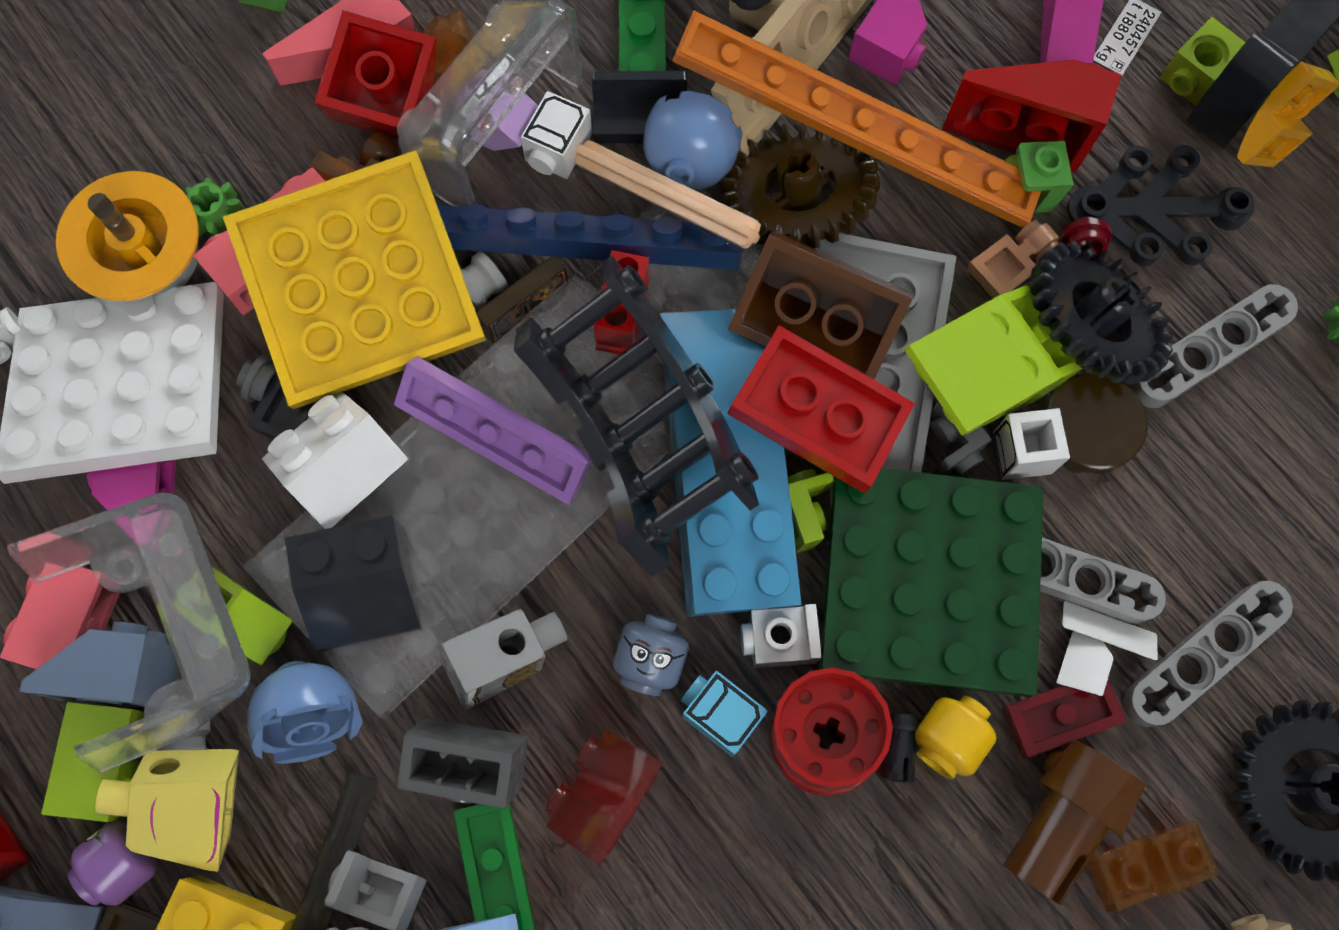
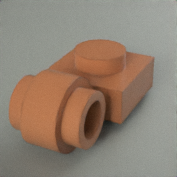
[967,220,1060,299]

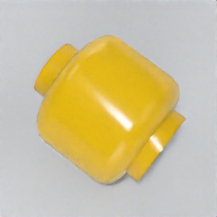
[914,695,997,780]

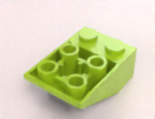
[904,285,1083,436]

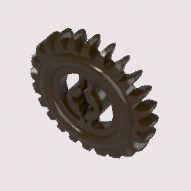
[721,123,880,249]

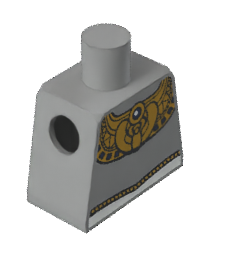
[442,609,567,711]

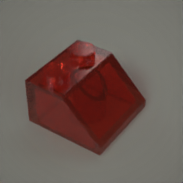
[545,730,663,865]

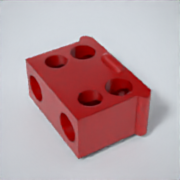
[594,250,651,355]

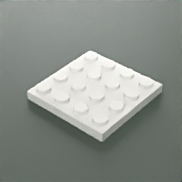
[0,282,224,484]

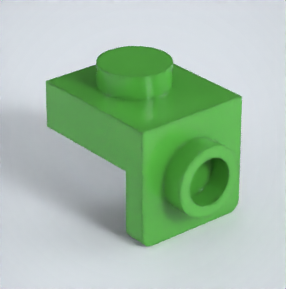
[1016,141,1073,213]

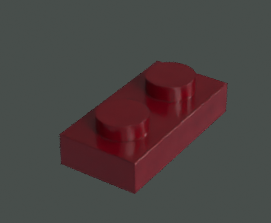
[1002,679,1127,759]

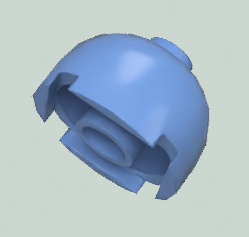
[643,91,743,190]
[247,661,363,764]

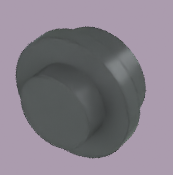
[237,354,276,403]

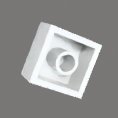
[262,391,408,529]

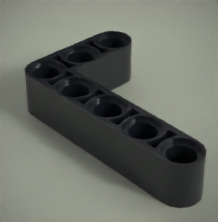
[1186,0,1339,149]

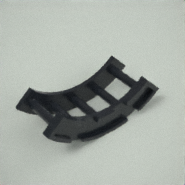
[514,255,759,577]

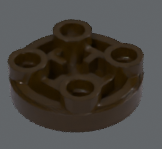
[1042,373,1148,473]

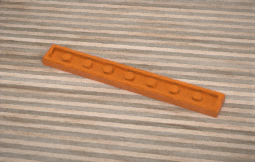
[672,11,1041,228]

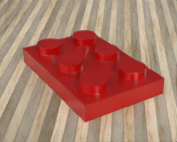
[727,325,915,494]

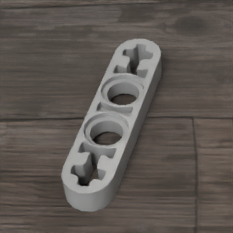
[1130,284,1298,408]
[1040,538,1166,624]
[1123,581,1293,727]

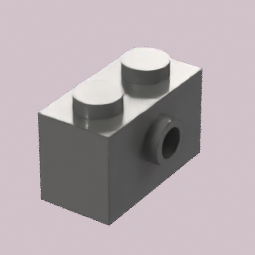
[397,717,528,809]

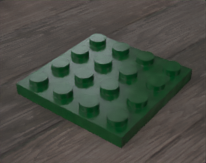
[819,468,1044,697]

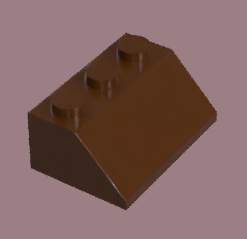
[728,232,913,379]

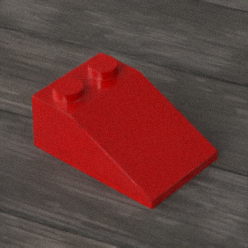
[942,59,1122,172]

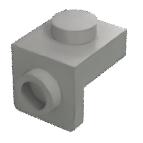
[325,850,427,930]

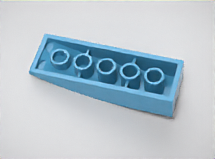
[660,309,801,617]

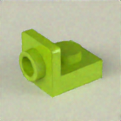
[788,469,835,554]

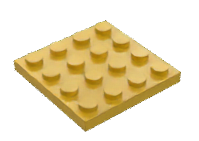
[223,150,487,409]

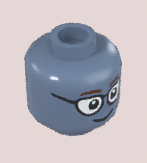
[613,613,689,696]

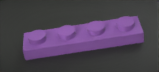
[394,356,592,505]

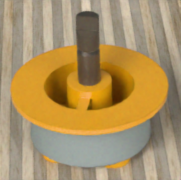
[56,171,199,301]

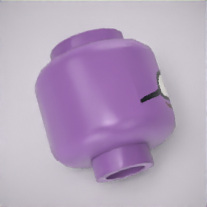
[68,821,158,906]

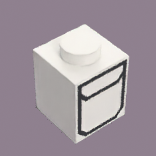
[521,91,592,179]
[993,408,1070,480]

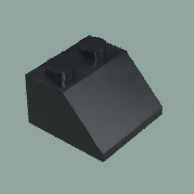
[285,515,423,653]

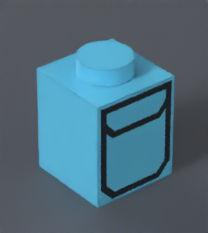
[681,670,768,757]

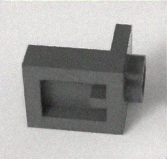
[930,401,991,477]

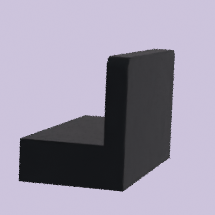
[592,71,687,143]

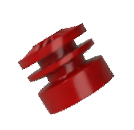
[770,667,893,797]

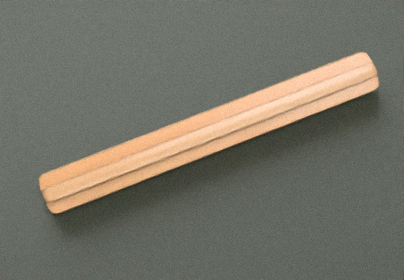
[575,140,761,249]

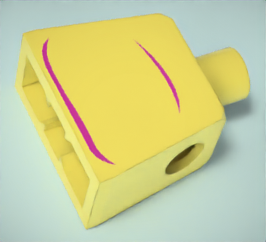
[95,749,239,872]

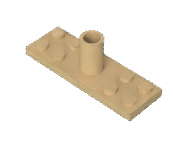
[711,0,872,156]

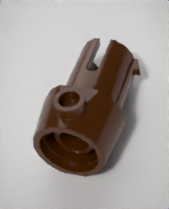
[1003,739,1145,905]

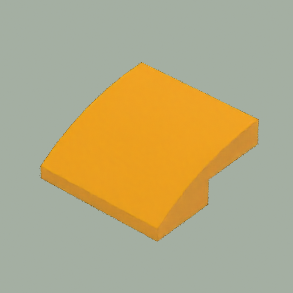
[1237,62,1339,167]

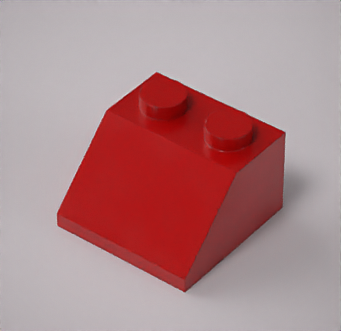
[314,10,437,146]

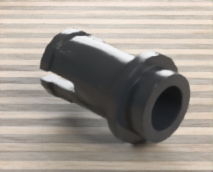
[880,713,919,783]

